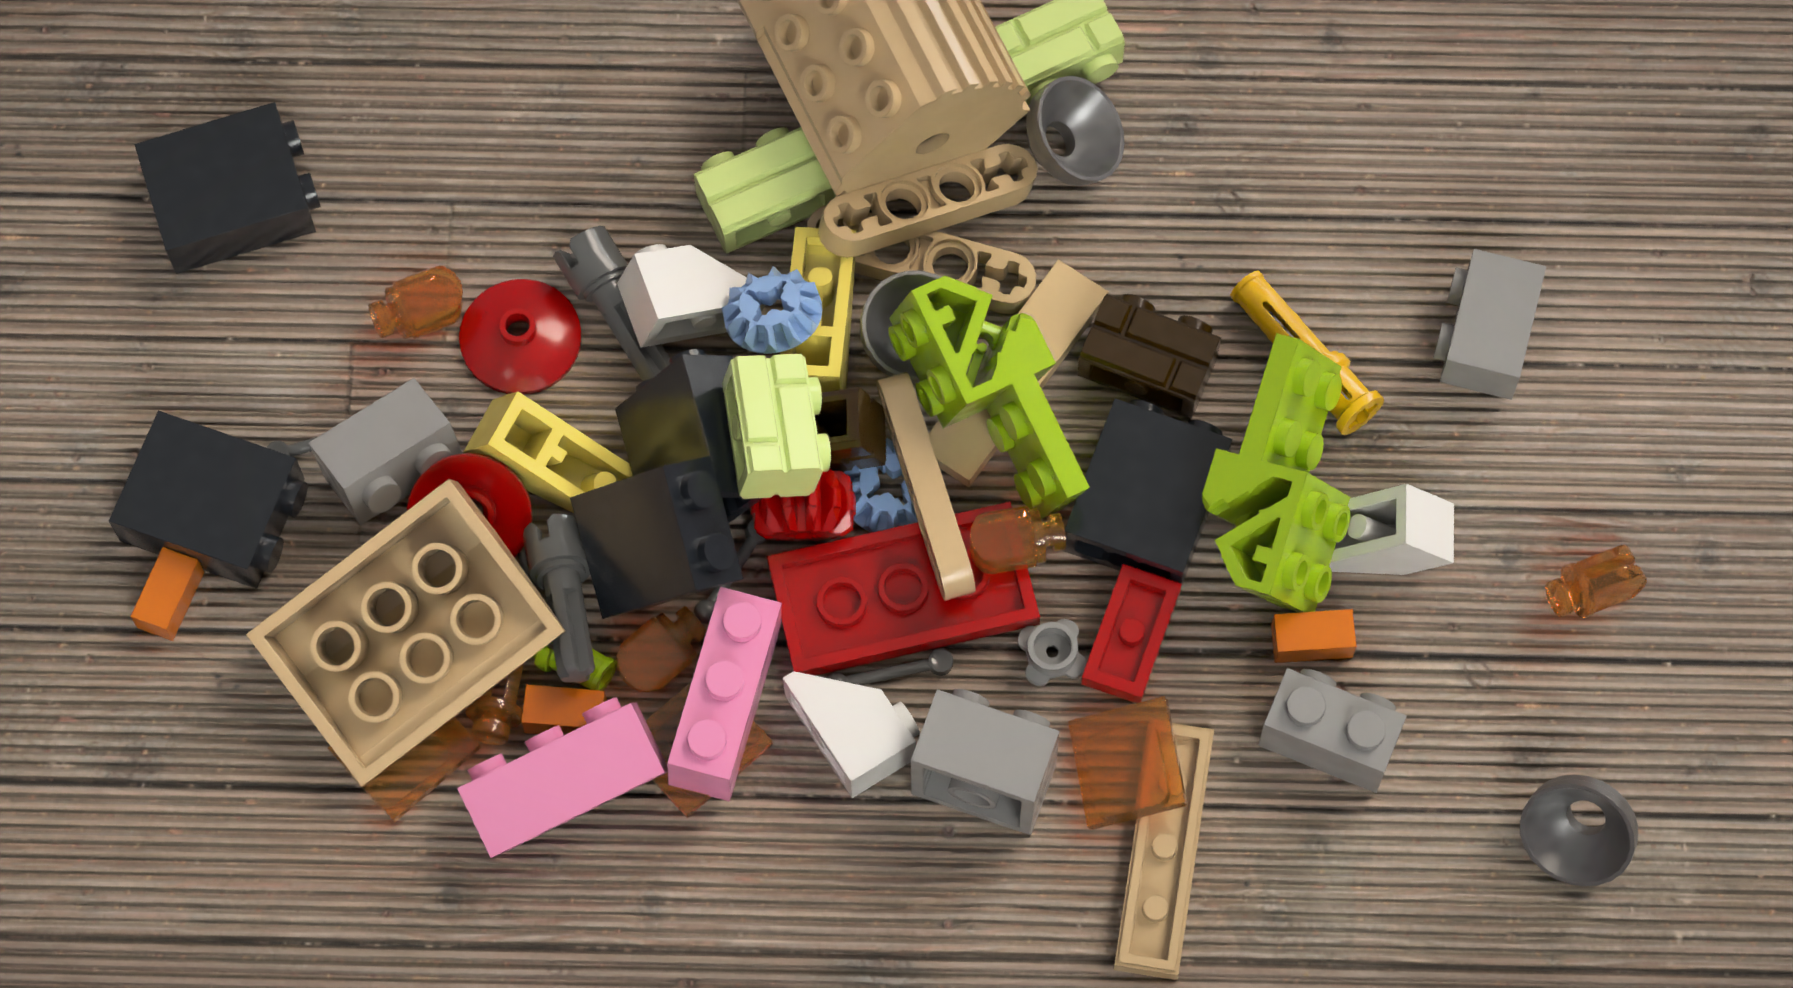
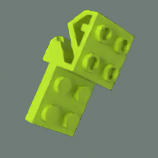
[888,276,1090,519]
[1202,333,1350,612]

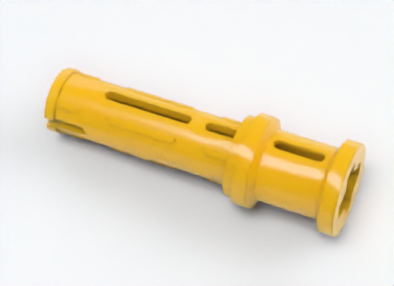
[1230,270,1384,435]

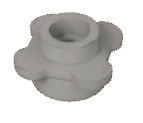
[1018,619,1087,686]

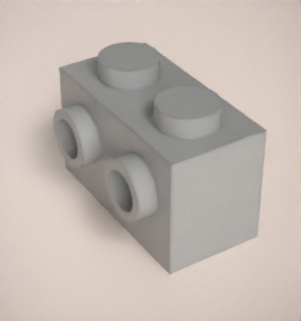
[1433,249,1546,400]
[309,378,463,525]
[1258,668,1407,793]

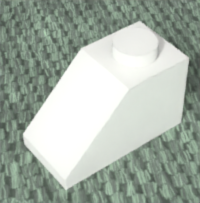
[617,244,766,348]
[1329,484,1454,575]
[783,671,920,798]

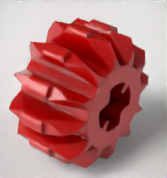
[750,468,856,542]

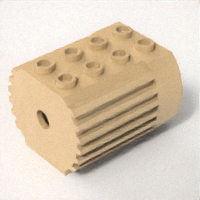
[737,0,1031,202]

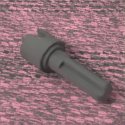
[553,226,671,381]
[523,514,595,684]

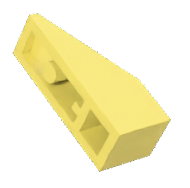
[780,227,856,393]
[463,391,633,513]

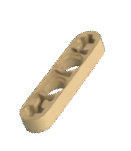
[818,144,1038,258]
[807,206,1036,314]
[876,372,976,601]

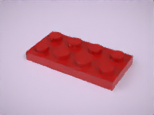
[767,501,1040,676]

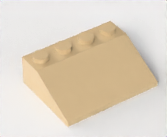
[246,479,566,787]

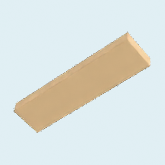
[929,259,1109,487]
[1113,720,1214,980]

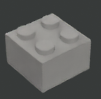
[911,689,1060,835]

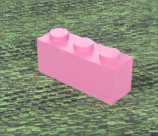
[667,587,782,802]
[457,697,668,858]

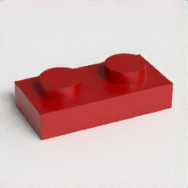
[1081,564,1182,705]

